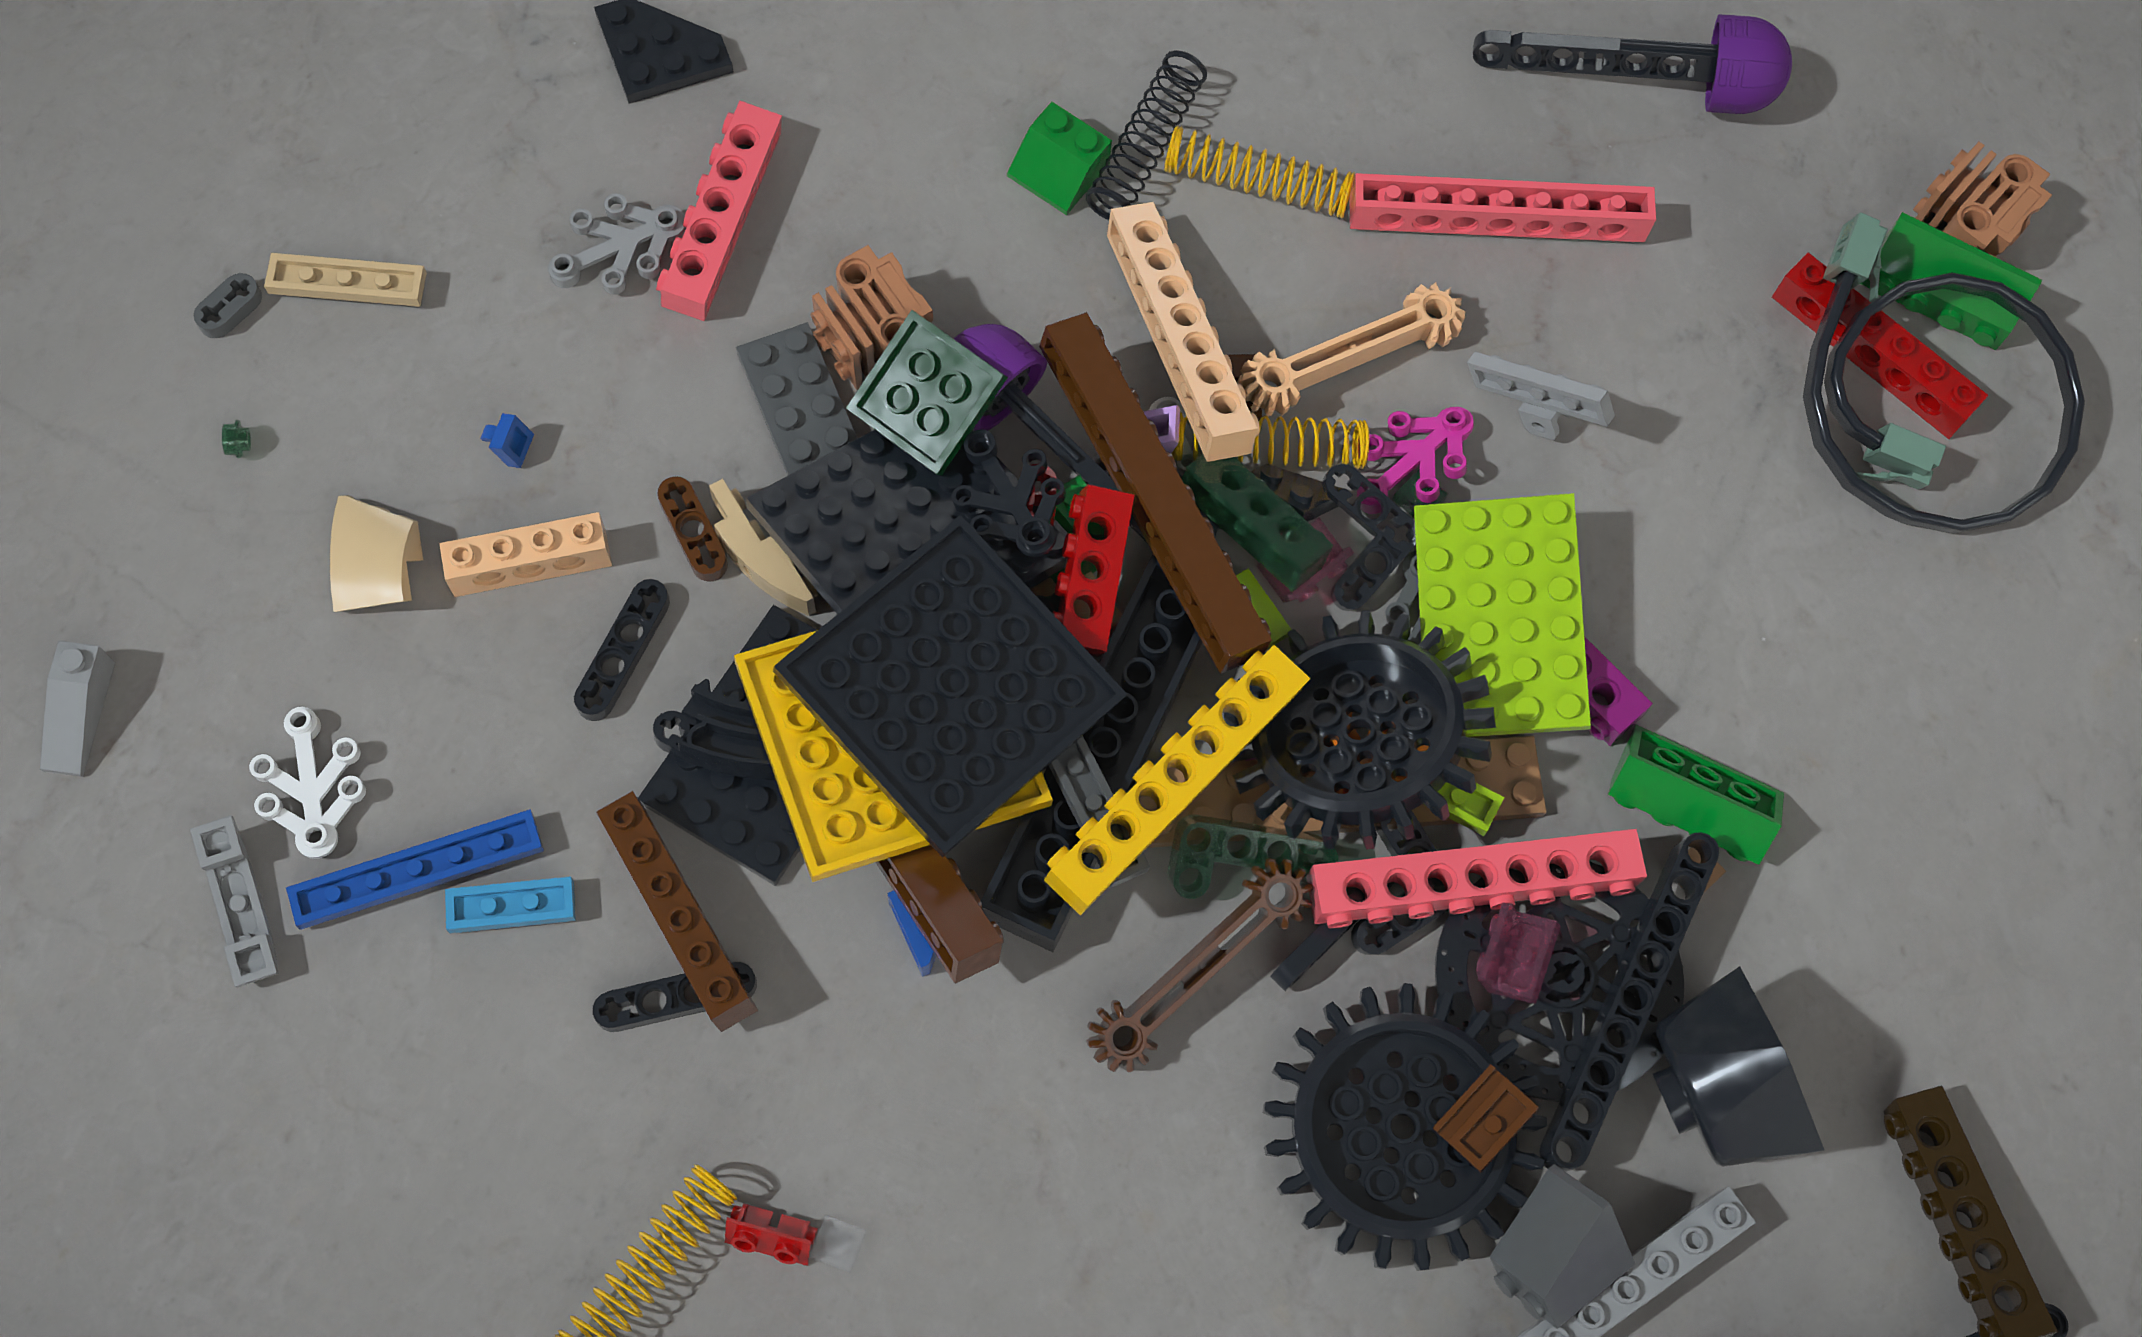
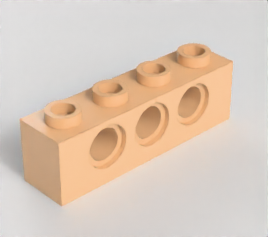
[439,512,612,597]

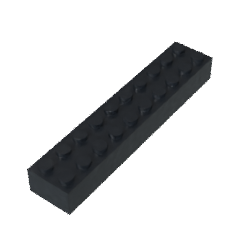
[981,555,1202,952]

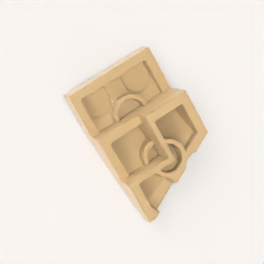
[330,495,423,612]

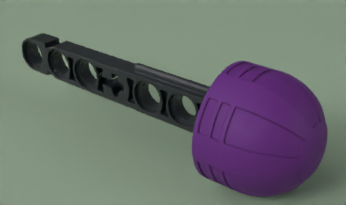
[1473,14,1792,114]
[954,324,1149,545]

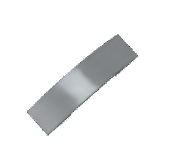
[190,815,279,988]

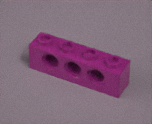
[1584,636,1653,746]

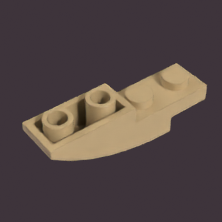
[709,479,818,616]

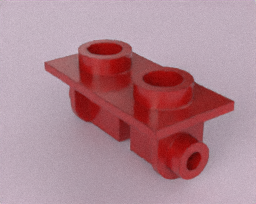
[725,1203,818,1266]

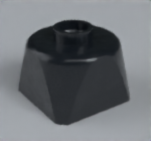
[1652,966,1824,1167]

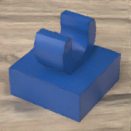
[480,413,534,468]

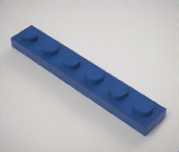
[286,809,544,930]

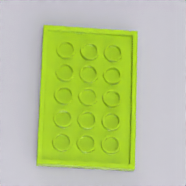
[1414,493,1591,737]

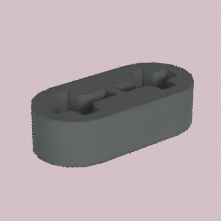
[193,273,262,338]

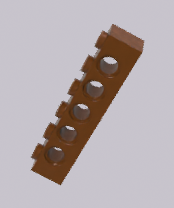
[596,791,758,1032]

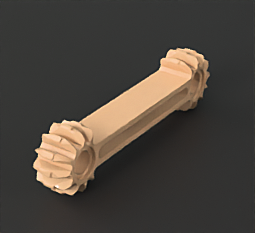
[1237,282,1466,417]

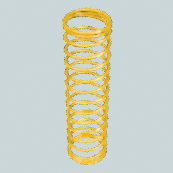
[1164,125,1355,219]
[1171,411,1369,470]
[555,1164,737,1337]

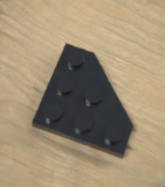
[594,0,734,104]

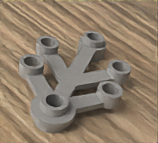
[548,193,686,295]

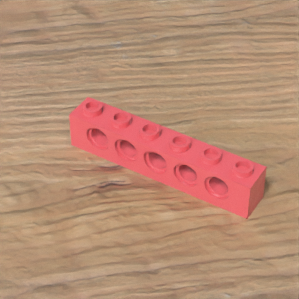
[656,100,782,321]

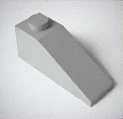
[40,640,115,777]

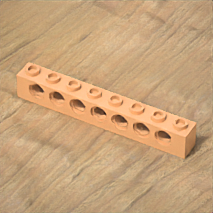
[1107,202,1259,462]

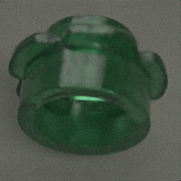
[222,420,251,458]

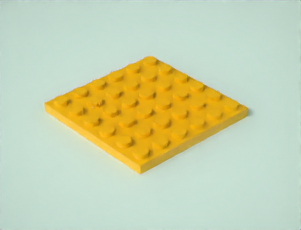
[734,630,1053,882]

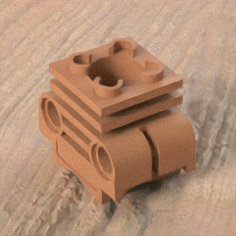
[1913,141,2052,257]
[810,245,933,390]

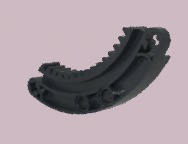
[653,679,776,780]

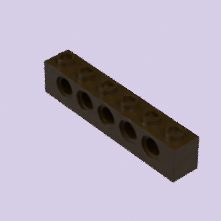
[1883,1085,2058,1337]

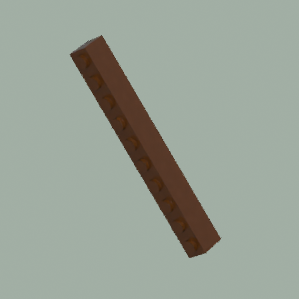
[1039,312,1272,674]

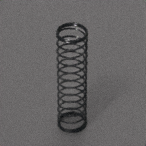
[1086,50,1208,220]

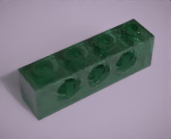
[1182,454,1334,592]

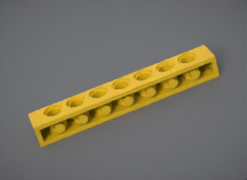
[1044,645,1310,916]

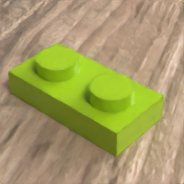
[1423,782,1505,836]

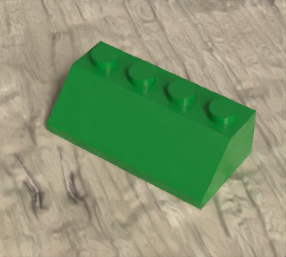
[1860,212,2042,350]
[1608,724,1784,865]

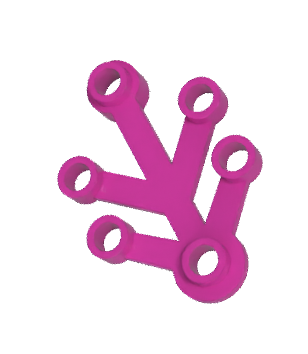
[1357,407,1474,514]

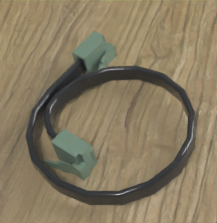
[1802,212,2085,534]

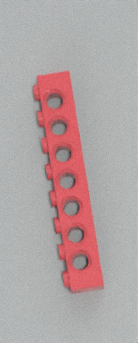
[1349,173,1656,242]
[1306,829,1647,928]

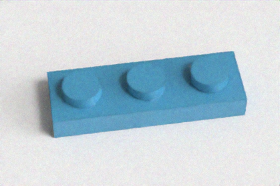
[445,877,576,934]

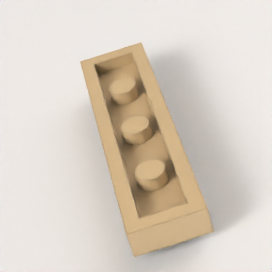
[264,253,427,307]

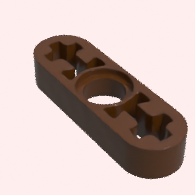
[657,476,728,582]

